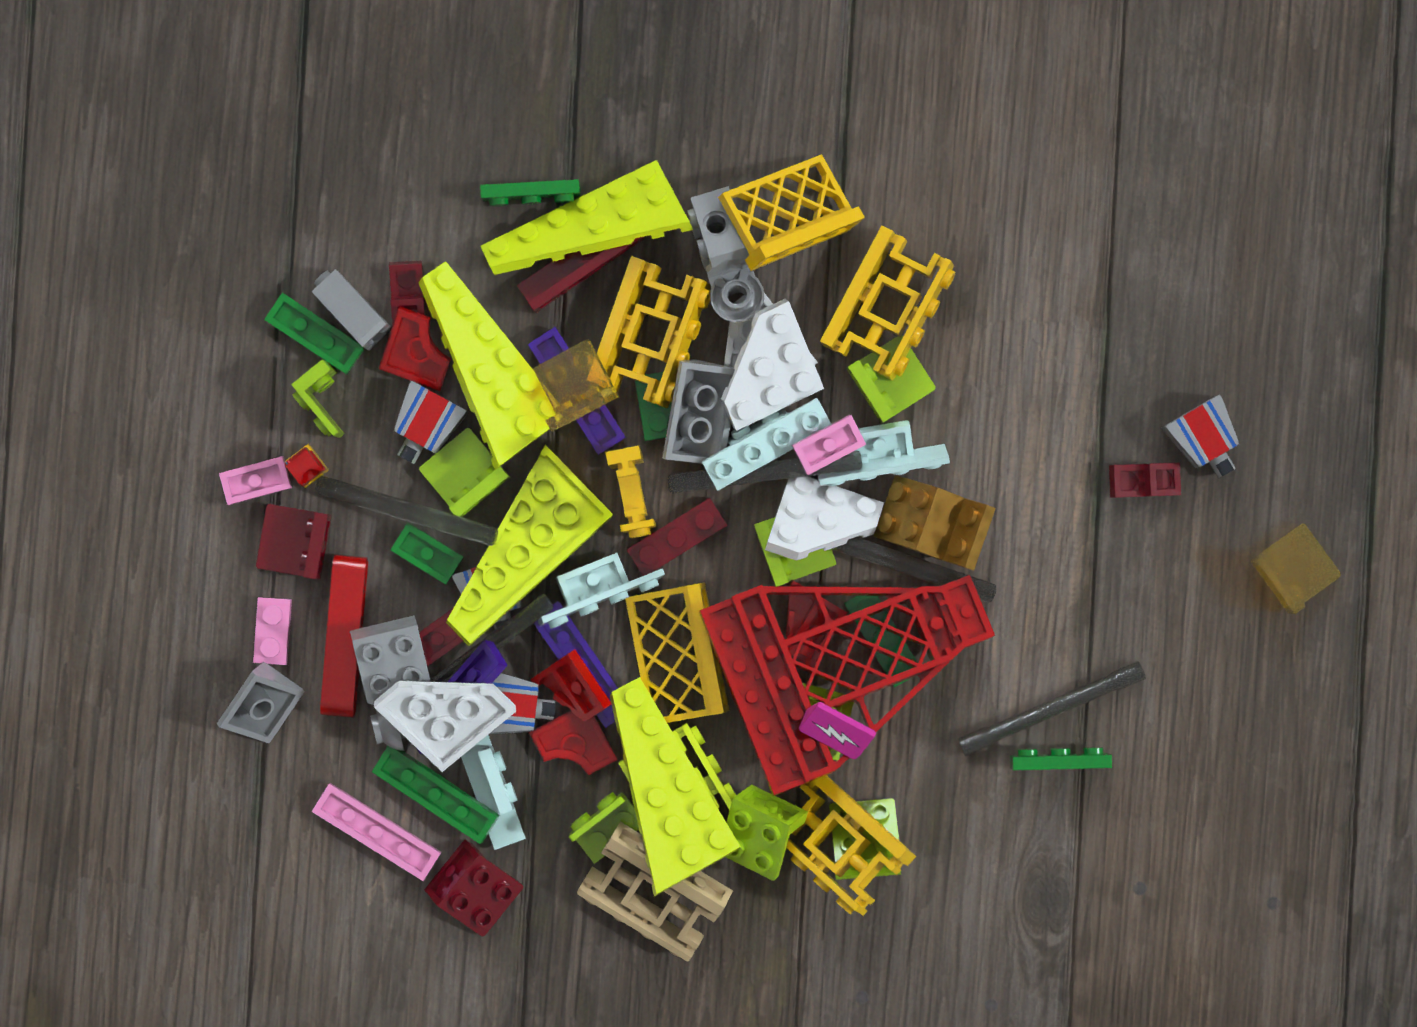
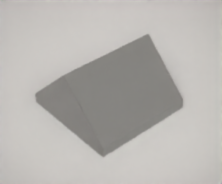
[217,662,304,743]

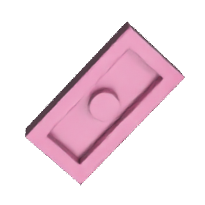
[791,415,866,475]
[219,456,292,505]
[253,597,292,665]

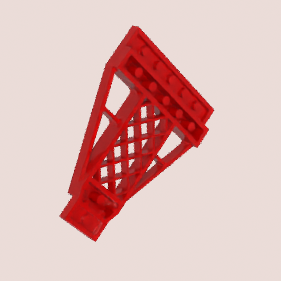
[699,575,995,796]

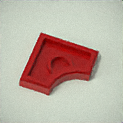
[379,306,452,391]
[529,710,618,775]

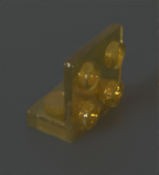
[534,339,619,432]
[1250,523,1341,614]

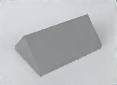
[662,359,735,464]

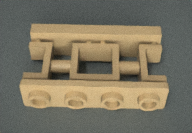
[577,822,733,961]

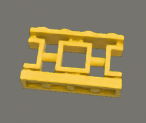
[820,225,956,381]
[587,256,711,408]
[605,446,656,538]
[786,775,916,916]

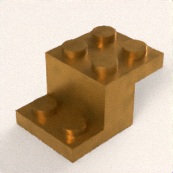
[874,475,996,571]

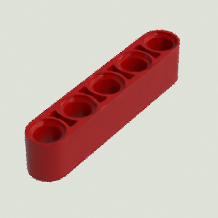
[320,555,368,718]

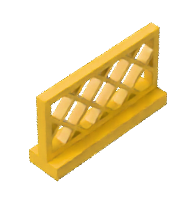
[718,154,865,271]
[625,582,729,723]

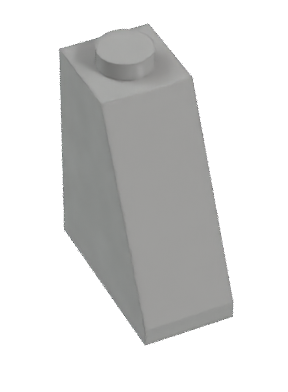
[312,269,392,351]

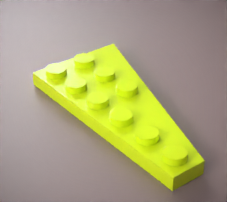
[480,160,693,275]
[418,261,568,470]
[446,445,613,646]
[610,677,741,897]

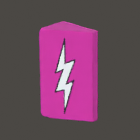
[799,702,876,759]

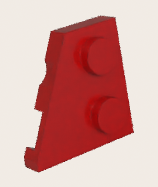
[785,580,847,668]
[530,649,612,722]

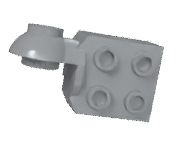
[687,186,764,322]
[350,615,431,750]

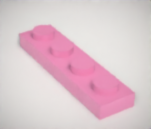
[312,783,441,881]

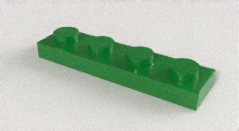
[372,746,500,844]

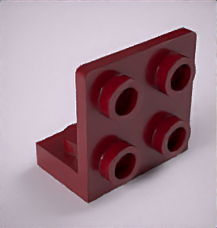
[256,504,332,579]
[424,839,523,937]

